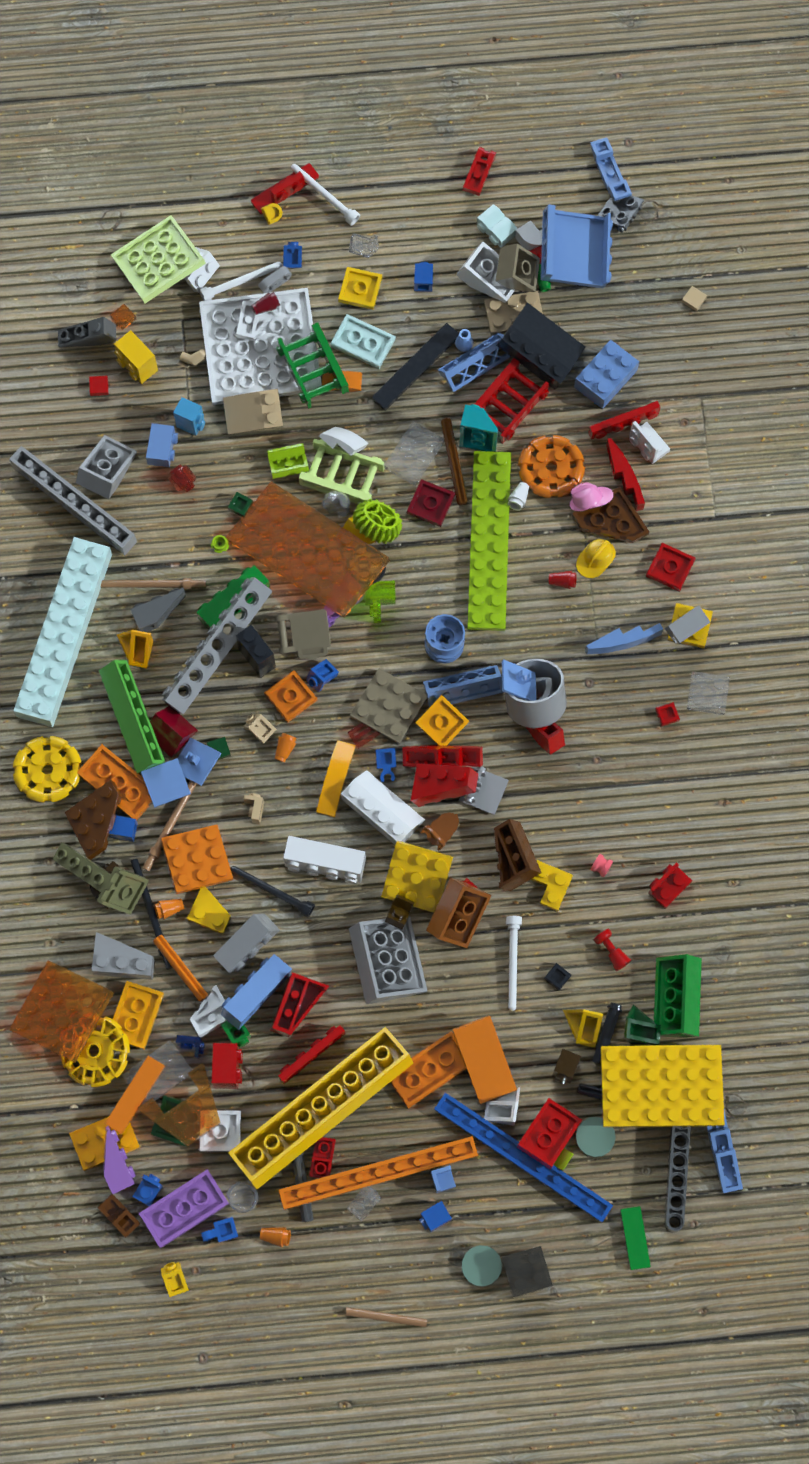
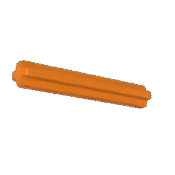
[153,935,208,1001]

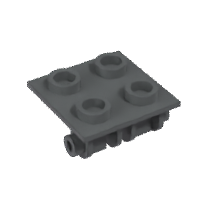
[597,196,644,233]

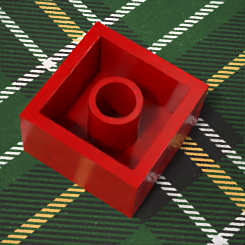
[212,1043,243,1089]

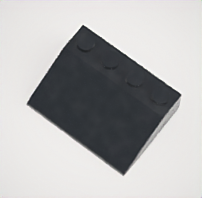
[496,302,585,390]

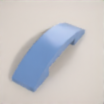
[590,137,632,201]

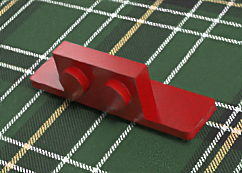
[251,163,319,214]

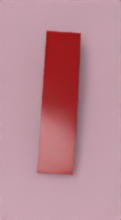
[606,438,645,511]
[402,745,483,767]

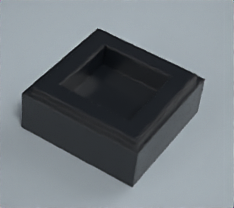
[544,963,572,991]

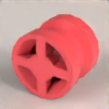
[590,853,613,878]

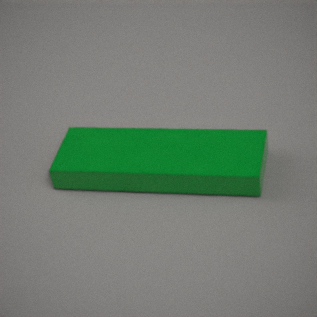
[620,1206,651,1271]

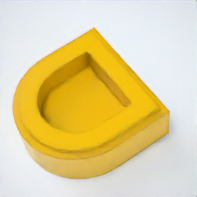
[261,203,283,225]

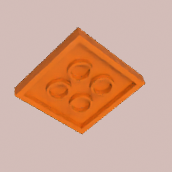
[161,824,233,894]

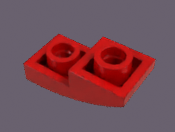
[309,1137,336,1178]

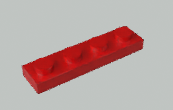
[588,401,661,440]
[278,1025,345,1084]

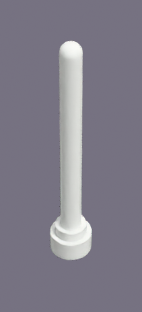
[291,164,360,226]
[199,262,282,301]
[506,916,522,1011]

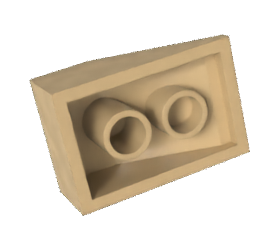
[223,389,283,435]

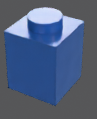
[414,262,433,292]
[109,815,138,842]
[419,1201,452,1232]

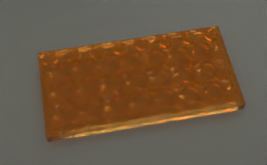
[225,481,390,618]

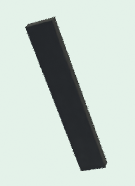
[372,323,459,411]

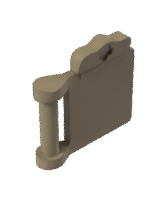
[275,609,331,660]

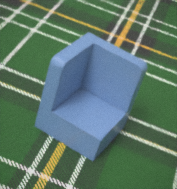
[431,1166,456,1193]

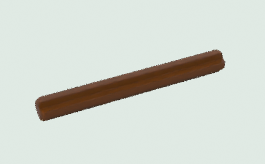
[441,418,467,505]

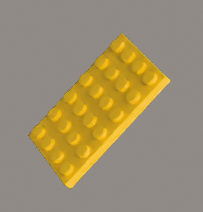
[601,1045,725,1127]

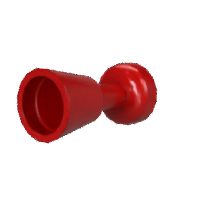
[593,928,632,972]

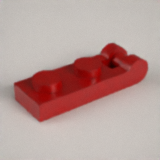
[463,147,497,196]

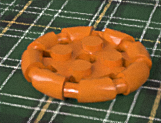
[518,435,585,498]

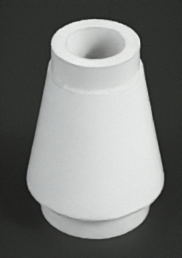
[508,482,529,511]

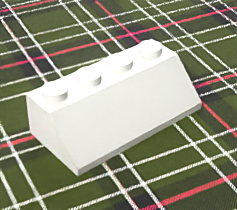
[341,771,425,845]

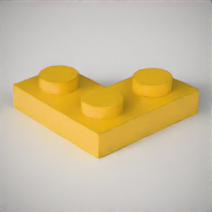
[531,860,573,912]

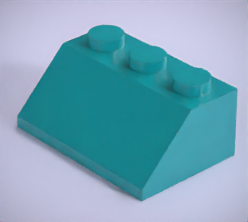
[459,404,498,452]

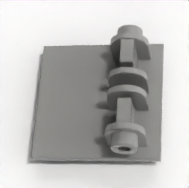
[459,766,509,815]

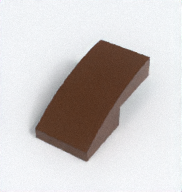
[97,1193,140,1238]

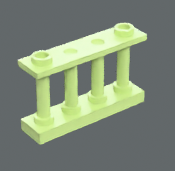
[299,439,385,504]

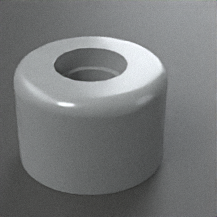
[504,659,567,728]

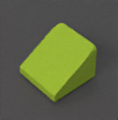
[553,1148,574,1171]

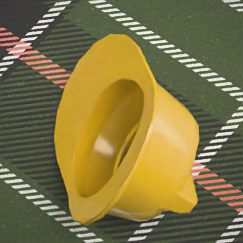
[576,539,616,578]

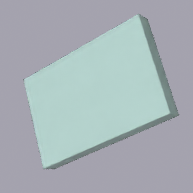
[330,314,396,369]

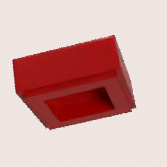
[89,375,109,396]
[655,702,680,727]

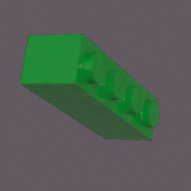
[197,565,270,630]

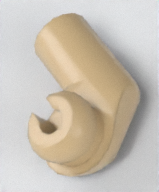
[180,349,206,366]

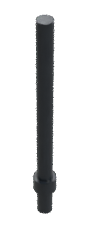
[130,859,173,970]

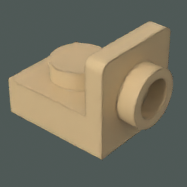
[243,713,277,743]
[243,793,264,825]

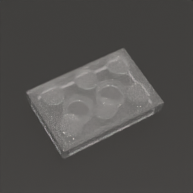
[384,421,445,486]
[121,1040,194,1108]

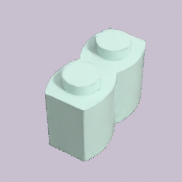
[477,204,518,247]

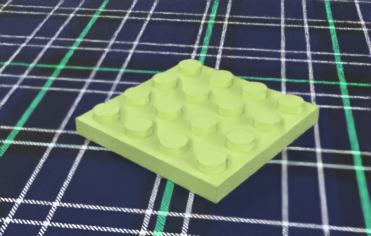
[111,215,206,303]

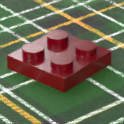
[407,479,455,527]

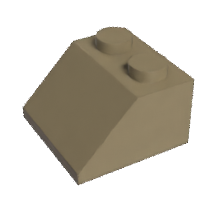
[496,244,540,292]

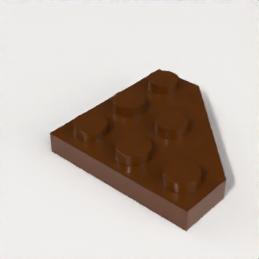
[572,487,649,543]
[65,780,122,860]

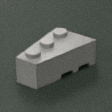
[213,913,280,973]
[91,932,155,980]

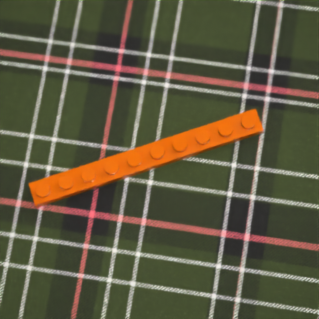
[278,1136,478,1210]

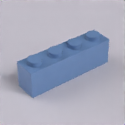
[221,954,292,1030]

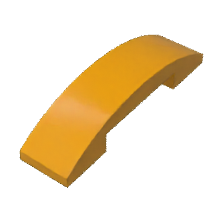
[316,740,356,818]

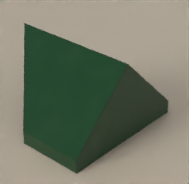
[624,1005,661,1045]

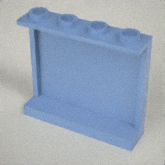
[541,204,613,288]

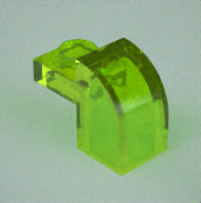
[365,580,396,623]

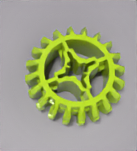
[352,499,403,544]

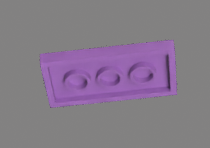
[139,1169,229,1249]

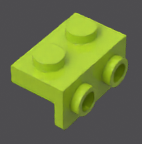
[267,443,309,479]

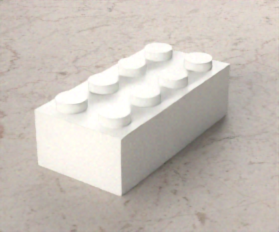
[283,836,366,884]

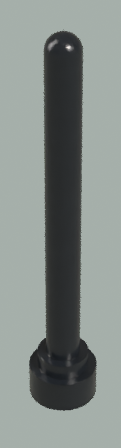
[230,866,315,918]

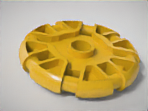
[13,736,82,803]
[60,1015,130,1087]

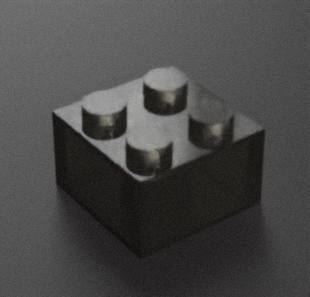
[501,1246,553,1299]

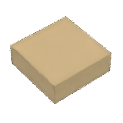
[682,286,707,312]

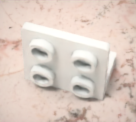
[629,421,670,464]

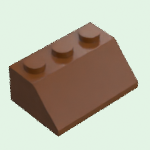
[426,877,492,948]

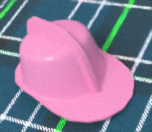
[570,482,613,511]

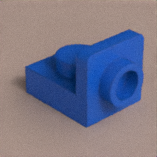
[283,242,302,268]
[306,659,339,692]
[132,1174,163,1206]

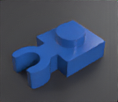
[376,748,397,782]

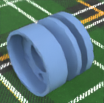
[424,614,465,663]

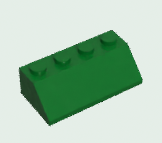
[654,954,702,1038]

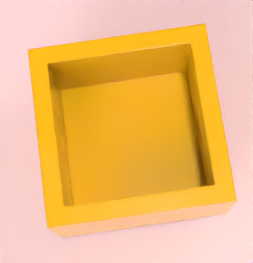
[114,330,158,384]

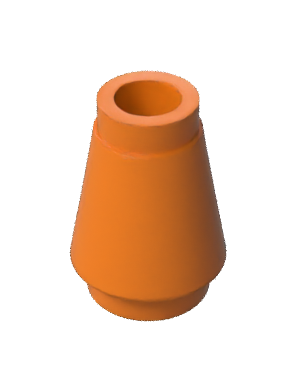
[274,733,297,763]
[154,898,184,920]
[260,1227,291,1247]

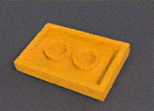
[109,981,164,1050]
[69,1117,140,1171]

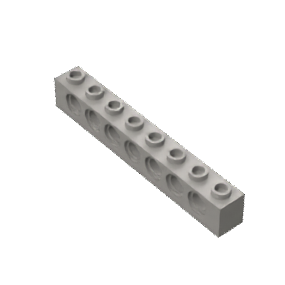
[9,446,137,556]
[162,577,272,714]

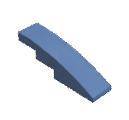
[585,623,663,655]
[706,1111,743,1193]

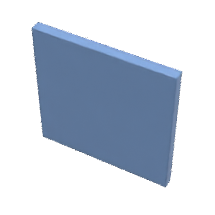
[502,659,536,701]
[178,737,221,786]
[141,758,191,808]

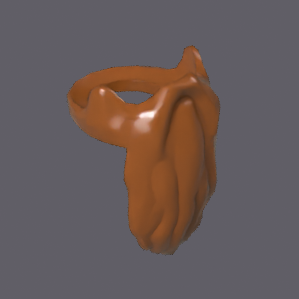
[420,812,459,851]

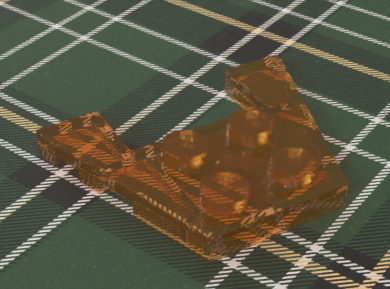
[138,1063,221,1147]

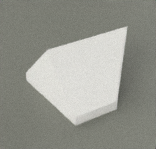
[484,1087,520,1126]

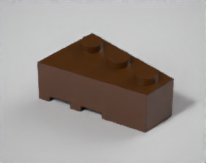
[494,819,542,891]

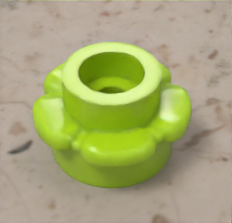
[211,535,229,553]

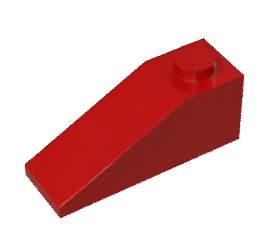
[526,722,565,755]

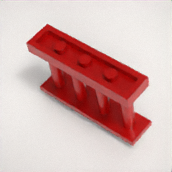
[475,358,549,444]

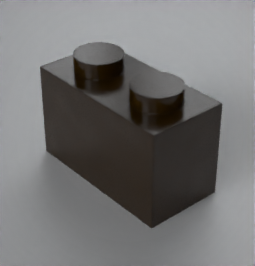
[552,1049,581,1085]

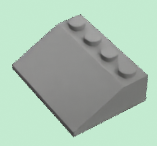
[349,916,427,1004]

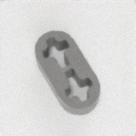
[258,266,292,293]

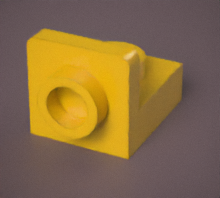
[161,1262,189,1297]

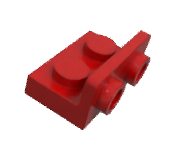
[649,862,693,909]

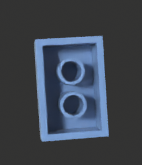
[574,340,639,409]

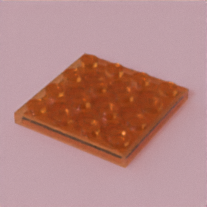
[9,960,114,1063]

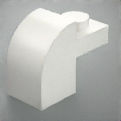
[515,220,542,251]

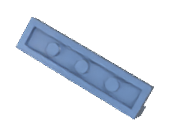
[438,332,511,392]
[423,665,503,707]

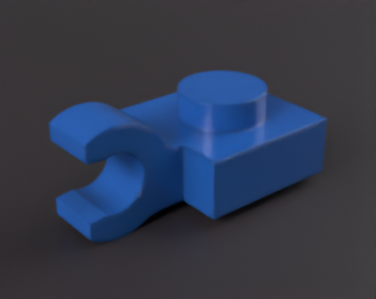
[201,1217,238,1243]

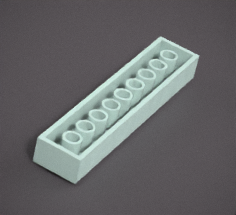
[13,537,112,727]

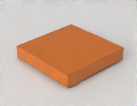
[264,670,318,723]

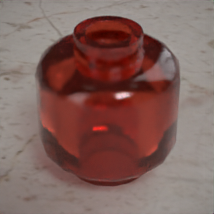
[169,464,197,492]

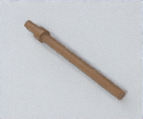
[101,578,207,590]
[143,780,197,872]

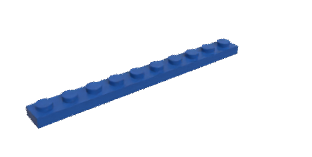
[434,1093,613,1223]

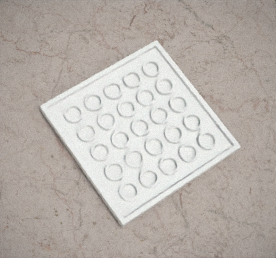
[199,288,322,405]

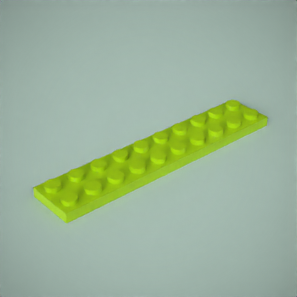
[467,451,511,631]

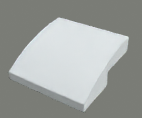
[319,427,368,456]

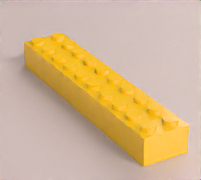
[228,1027,413,1189]

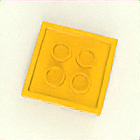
[381,840,453,913]

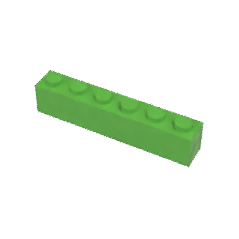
[99,660,165,774]

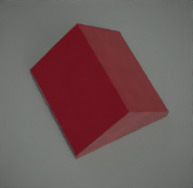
[150,706,198,758]

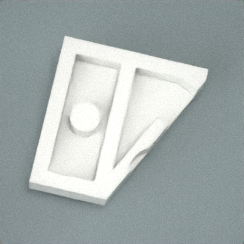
[235,301,277,341]

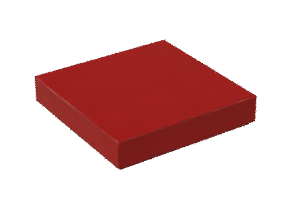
[646,543,696,592]

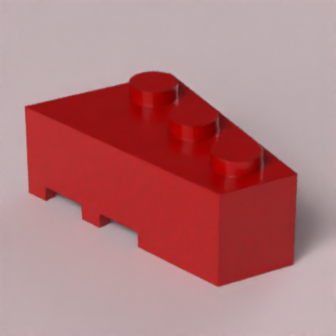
[410,764,479,807]
[270,972,329,1037]

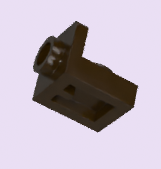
[385,895,414,930]

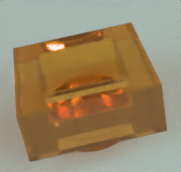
[110,304,136,330]

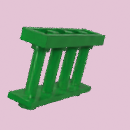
[276,322,349,409]

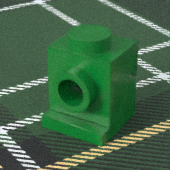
[221,1021,251,1048]

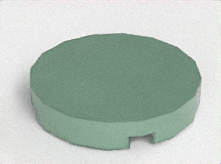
[575,1117,616,1158]
[461,1245,502,1287]

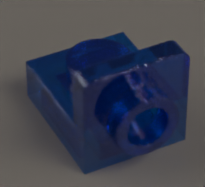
[176,1035,205,1059]

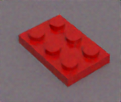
[517,1098,582,1169]

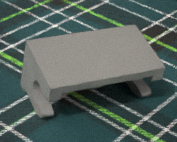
[664,605,710,643]

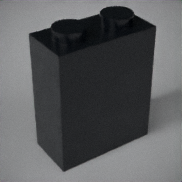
[236,625,276,678]

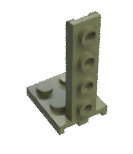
[52,842,149,915]

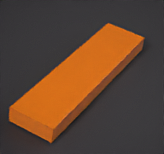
[104,1055,166,1135]

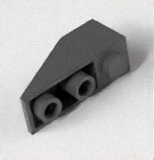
[58,317,116,348]
[130,588,186,632]

